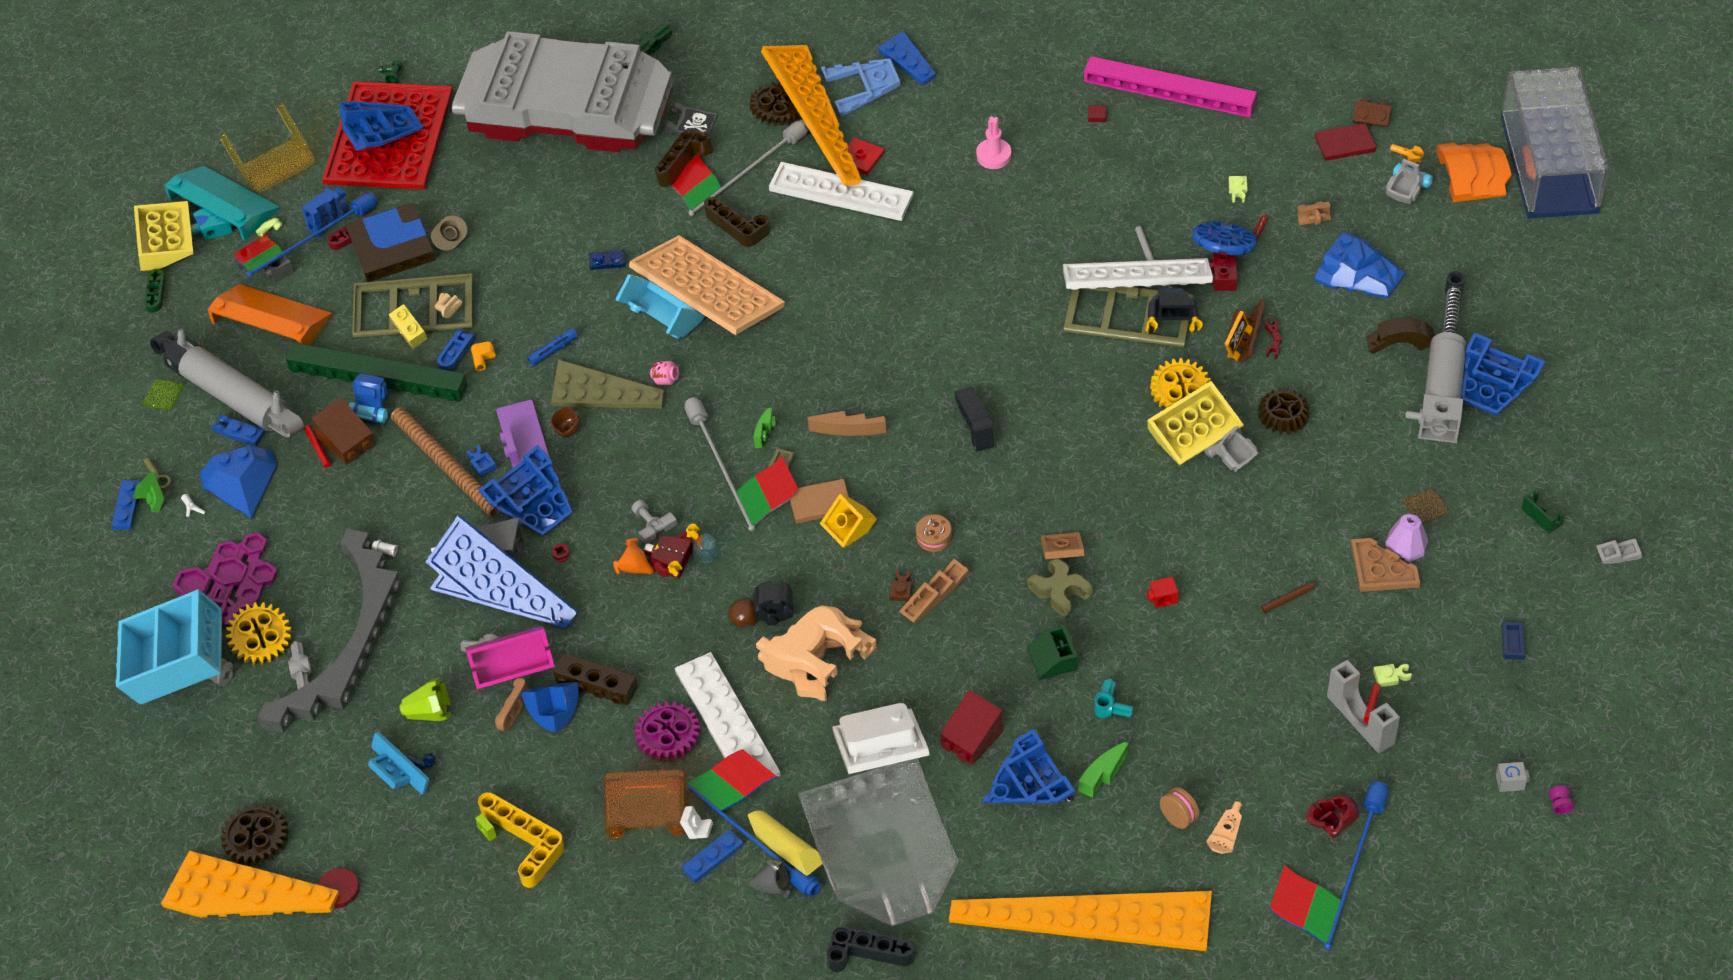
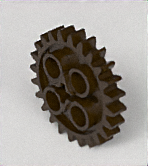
[750,82,801,126]
[220,803,289,866]

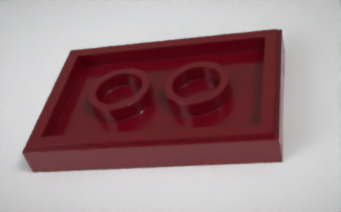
[1314,123,1376,161]

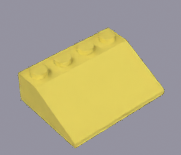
[134,201,193,271]
[1148,381,1244,466]

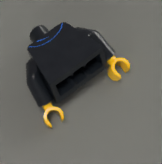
[1145,285,1203,333]

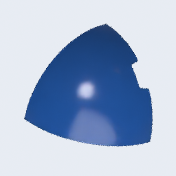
[521,682,578,732]

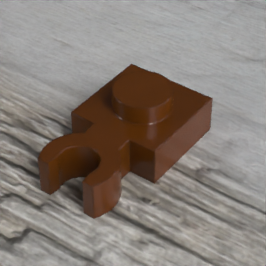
[890,569,912,602]

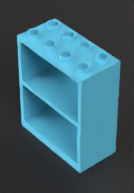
[115,589,222,704]

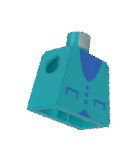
[190,208,233,240]

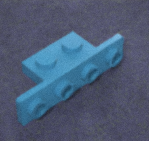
[368,732,429,794]

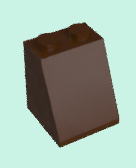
[311,397,375,465]

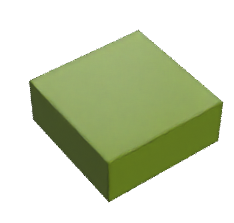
[475,813,497,841]

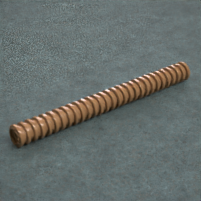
[391,407,500,517]

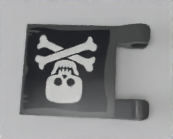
[663,102,717,135]

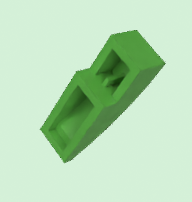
[1078,742,1128,798]

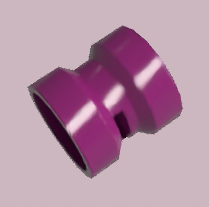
[1548,785,1574,814]

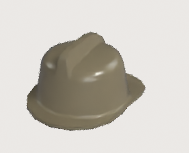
[431,215,467,251]

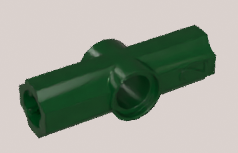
[636,22,672,54]

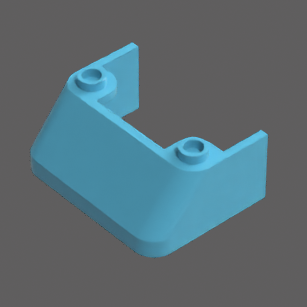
[615,274,705,339]

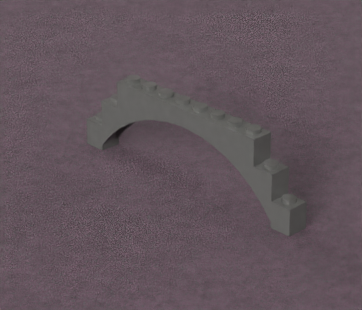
[257,529,402,733]

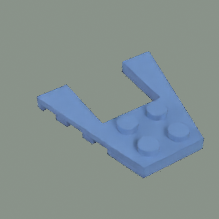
[821,58,901,117]

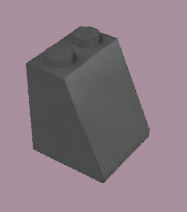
[477,518,524,563]

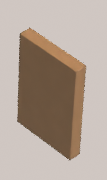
[790,479,849,524]

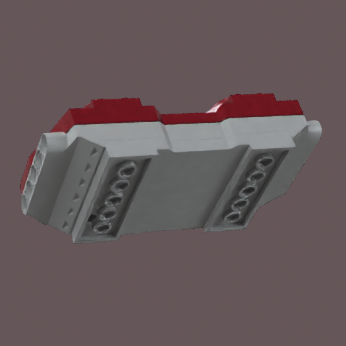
[452,31,673,153]

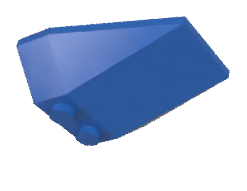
[339,101,423,151]

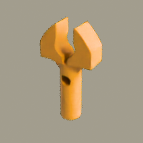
[1390,144,1424,163]

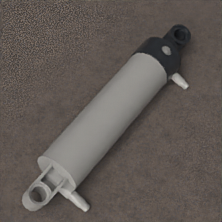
[150,329,304,438]

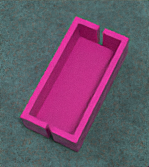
[465,625,555,689]

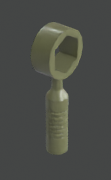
[143,458,172,492]

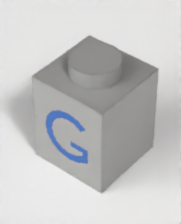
[1496,762,1529,792]

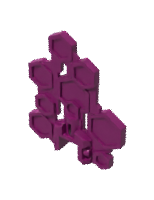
[172,533,277,630]

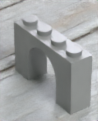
[1327,660,1400,754]

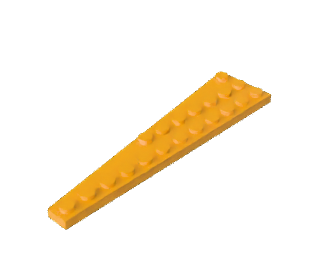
[761,45,861,186]
[949,891,1212,951]

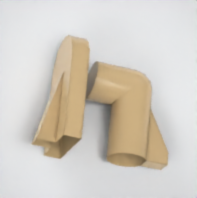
[435,293,463,318]

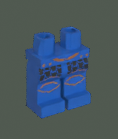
[302,187,349,238]

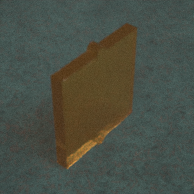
[1403,489,1449,523]

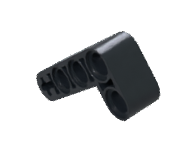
[954,387,994,452]
[827,927,915,972]

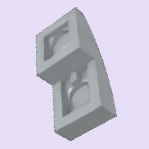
[1596,538,1642,564]

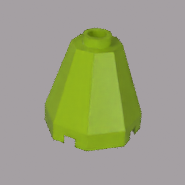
[400,678,451,721]

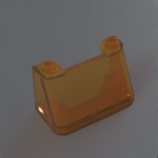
[603,770,689,839]

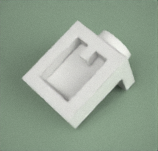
[680,806,713,839]

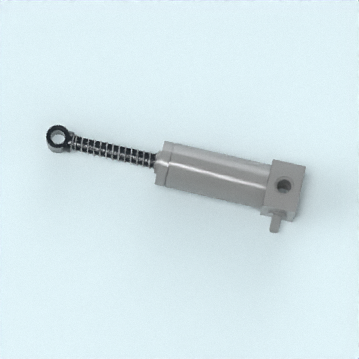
[1405,271,1467,443]

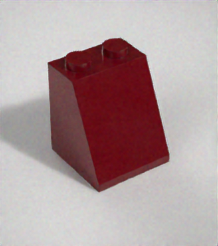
[940,690,1003,765]

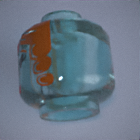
[693,534,718,563]

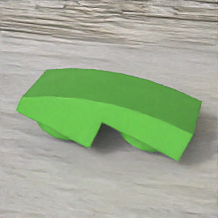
[753,408,776,448]

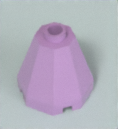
[1385,514,1428,562]

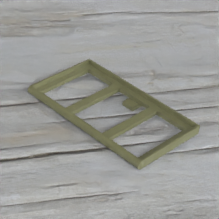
[352,273,473,338]
[1063,286,1194,347]

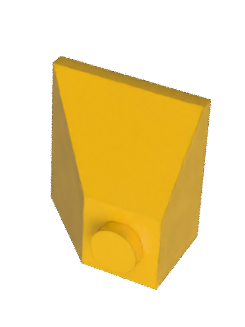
[820,493,877,548]

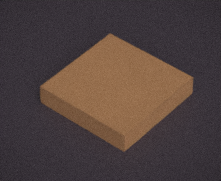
[1041,532,1084,559]

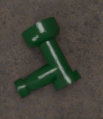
[379,60,402,84]

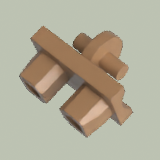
[1297,201,1331,225]

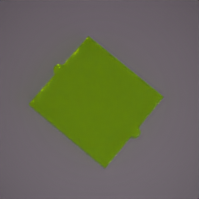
[142,379,183,410]

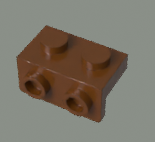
[1353,99,1391,127]

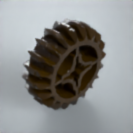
[1258,388,1310,435]

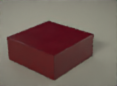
[1088,105,1106,122]

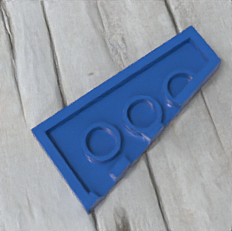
[878,31,936,86]

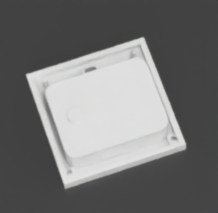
[832,703,929,774]

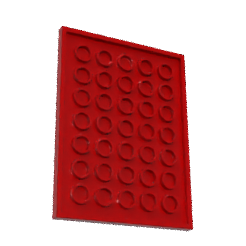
[322,82,453,190]

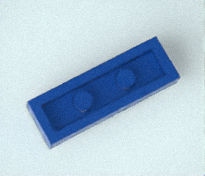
[111,480,141,530]
[681,829,744,883]

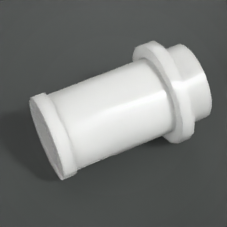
[372,540,398,557]

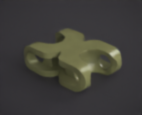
[1027,558,1093,617]

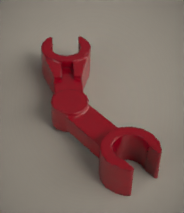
[1265,318,1282,359]

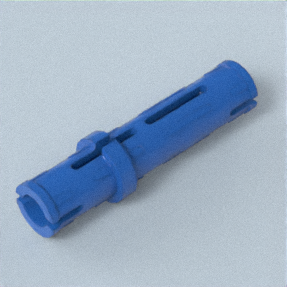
[527,328,578,366]

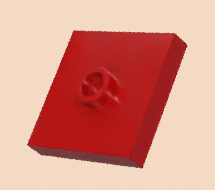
[847,138,885,175]

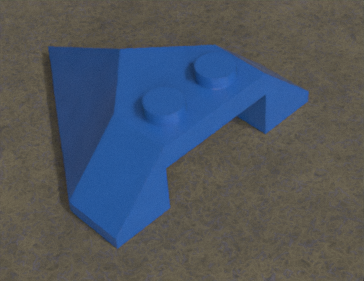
[199,445,277,520]
[983,729,1076,803]

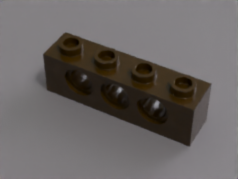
[553,653,638,705]

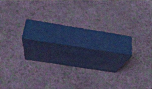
[1501,621,1525,660]

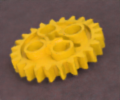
[1150,358,1211,409]
[226,602,291,665]

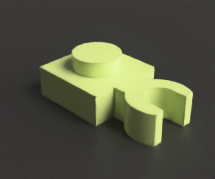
[1228,176,1247,202]
[1373,664,1412,687]

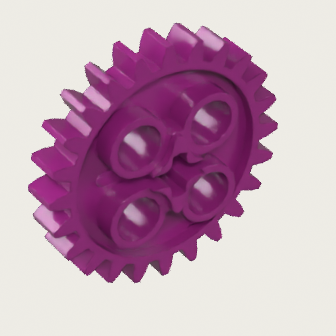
[634,701,701,762]

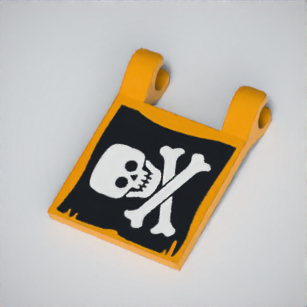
[1225,311,1253,362]

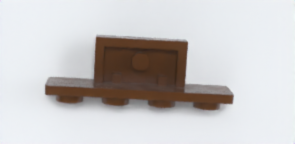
[1226,299,1265,363]

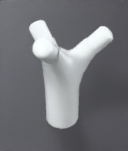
[181,494,205,517]

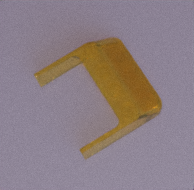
[219,102,315,193]

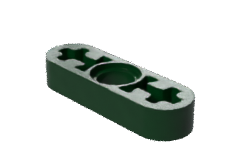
[144,269,166,313]

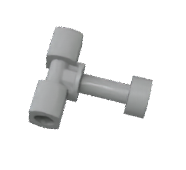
[631,500,678,545]

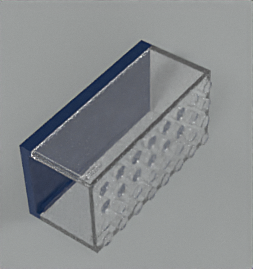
[1501,67,1609,219]

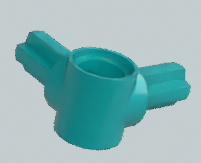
[1094,679,1133,718]

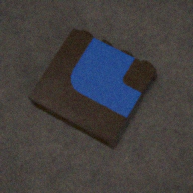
[346,203,435,282]

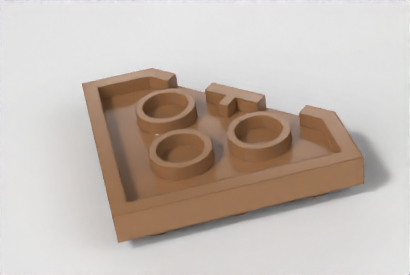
[1351,538,1420,592]

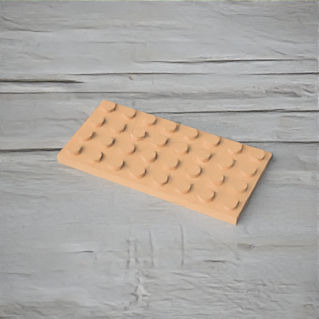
[629,235,785,335]

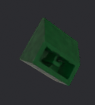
[1027,625,1078,680]

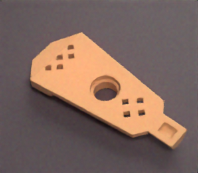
[1207,801,1242,854]

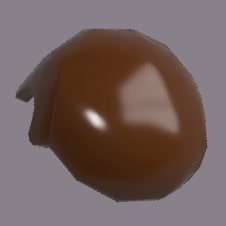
[550,407,581,437]
[728,598,759,628]

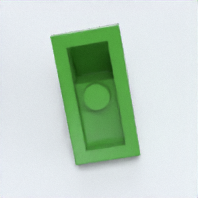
[133,472,164,512]

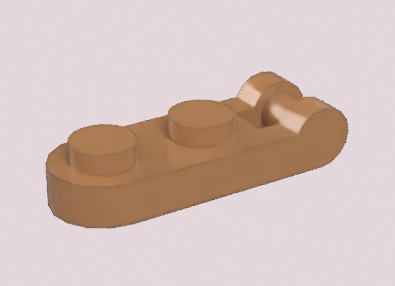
[495,678,529,732]

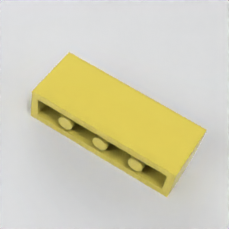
[748,810,823,876]

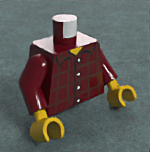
[644,524,700,579]

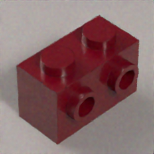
[1209,252,1237,291]

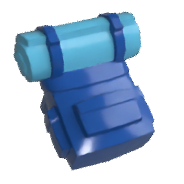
[349,374,389,424]

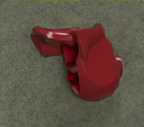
[1306,795,1359,838]

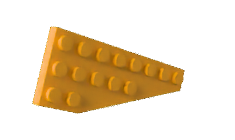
[161,851,340,918]

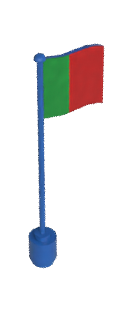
[234,193,378,278]
[682,749,822,897]
[1270,781,1389,950]

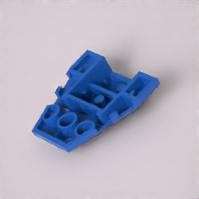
[1314,232,1406,298]
[1461,333,1545,416]
[478,445,572,536]

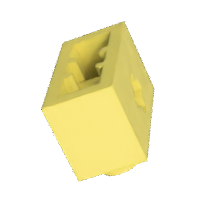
[389,304,428,349]

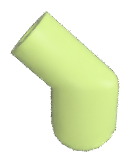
[256,218,283,237]

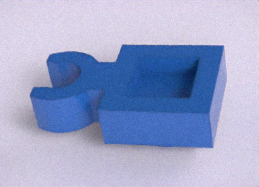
[467,445,497,477]

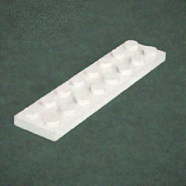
[769,162,913,221]
[1063,258,1213,290]
[675,652,781,777]

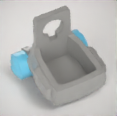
[1386,159,1433,204]

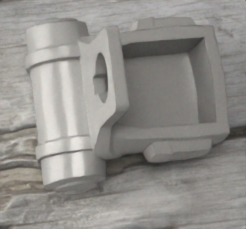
[1204,426,1258,473]

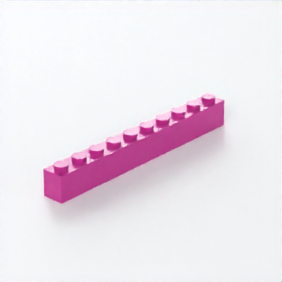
[1084,56,1257,117]

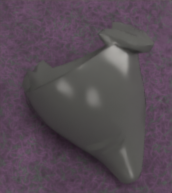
[749,860,792,898]

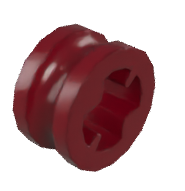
[552,544,570,563]

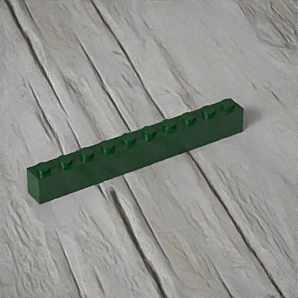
[286,343,468,402]

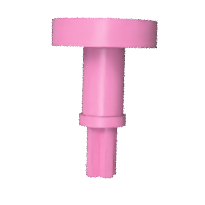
[976,116,1011,169]

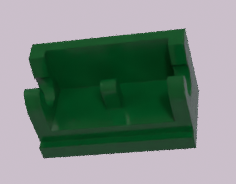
[1521,491,1564,534]

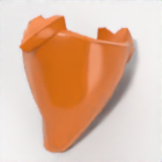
[613,538,654,575]

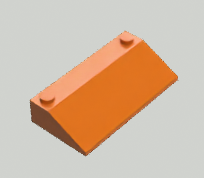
[207,284,332,346]

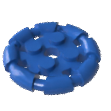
[1192,222,1257,255]

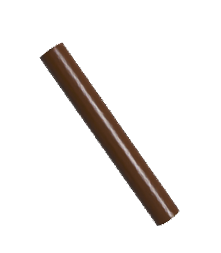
[1261,581,1315,613]

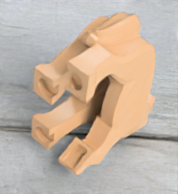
[756,605,877,701]

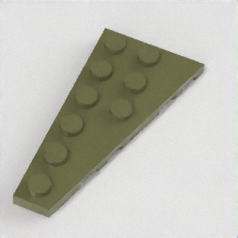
[551,360,664,408]

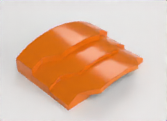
[1436,143,1512,202]

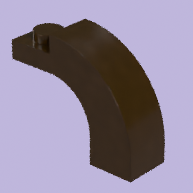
[1366,318,1435,354]

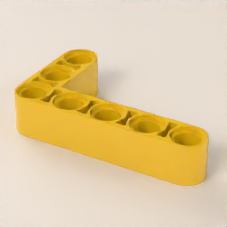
[478,792,565,888]

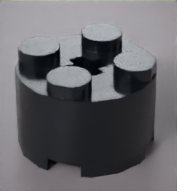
[754,581,794,626]

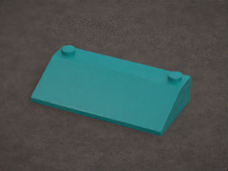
[164,166,281,241]

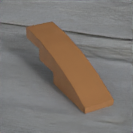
[808,411,886,436]
[899,559,970,624]

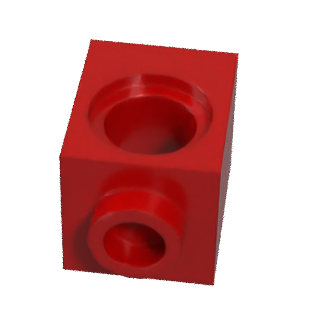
[1147,577,1179,608]

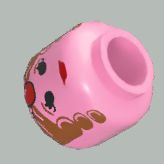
[650,361,679,385]

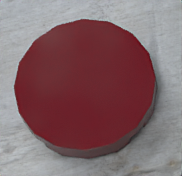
[317,868,359,908]

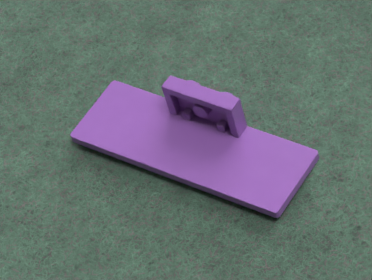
[496,400,550,468]

